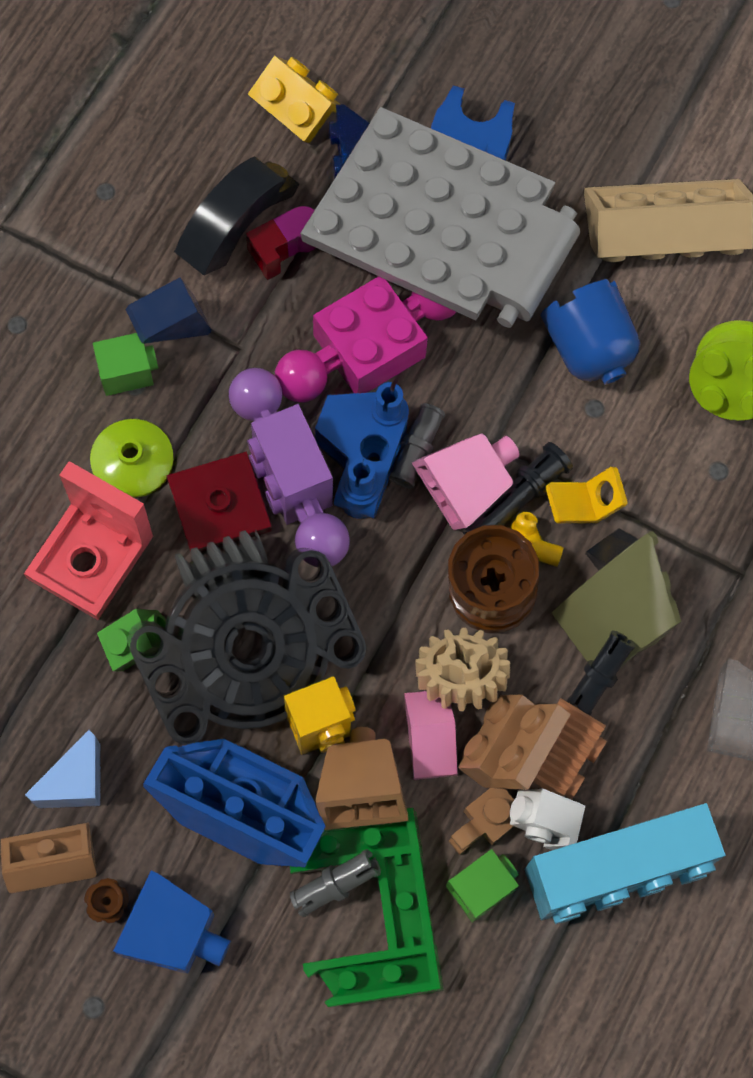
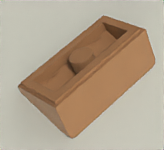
[1,822,97,893]

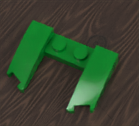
[290,807,444,1007]

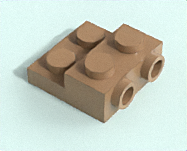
[458,695,571,790]

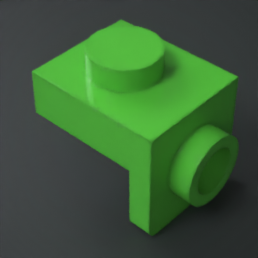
[97,609,167,671]

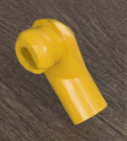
[511,512,564,567]

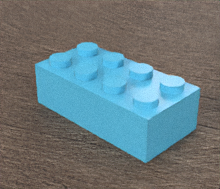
[524,803,726,924]

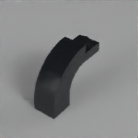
[174,156,299,276]

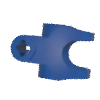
[431,86,515,161]

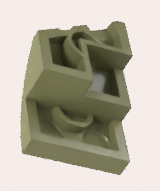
[552,531,681,667]

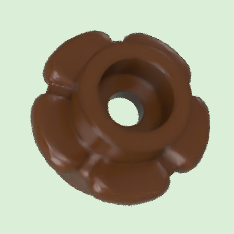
[84,878,129,923]

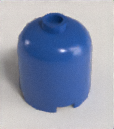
[540,279,640,385]

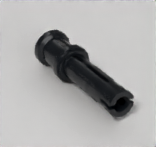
[461,442,573,535]

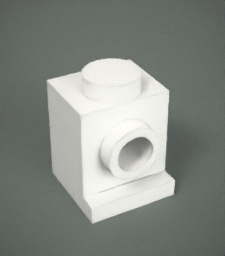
[510,788,585,850]

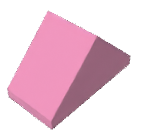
[404,691,457,780]

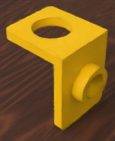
[545,467,628,523]

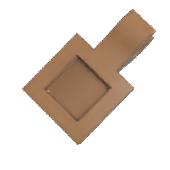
[449,788,515,855]

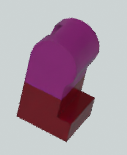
[246,206,316,281]

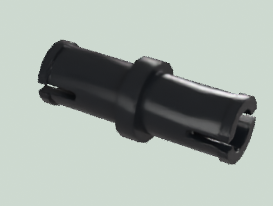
[566,630,636,716]

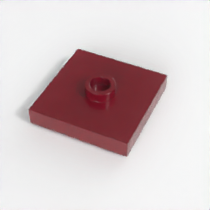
[166,451,272,553]

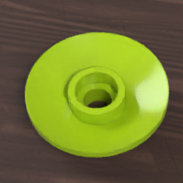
[90,419,174,498]

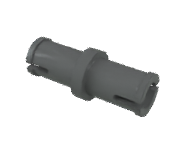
[389,403,445,489]
[290,849,381,917]

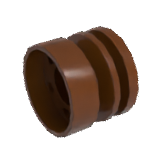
[448,525,539,633]

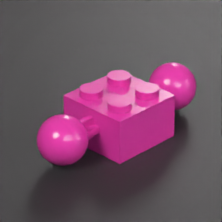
[274,276,456,403]

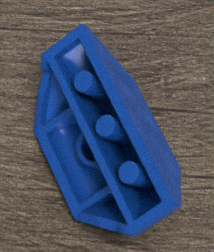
[143,739,326,867]

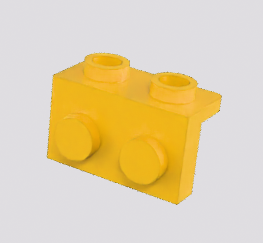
[248,55,344,143]

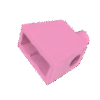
[412,433,520,530]

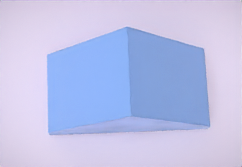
[25,730,100,808]

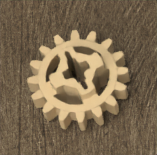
[415,628,510,711]

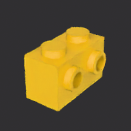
[284,676,356,755]

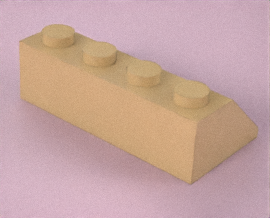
[584,179,753,262]

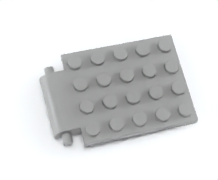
[300,107,580,328]

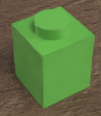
[93,333,159,396]
[446,849,519,923]

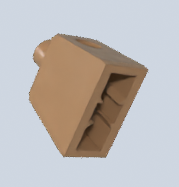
[316,727,408,830]

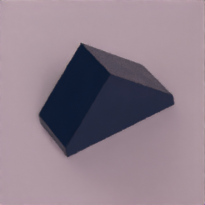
[125,277,212,344]

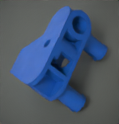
[315,382,409,519]

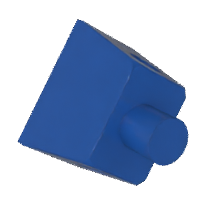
[113,870,231,974]

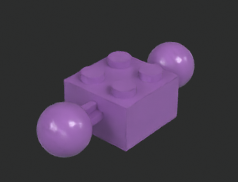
[229,368,350,568]

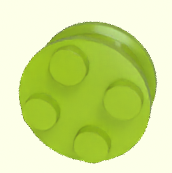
[689,320,753,421]

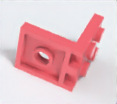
[24,461,153,620]

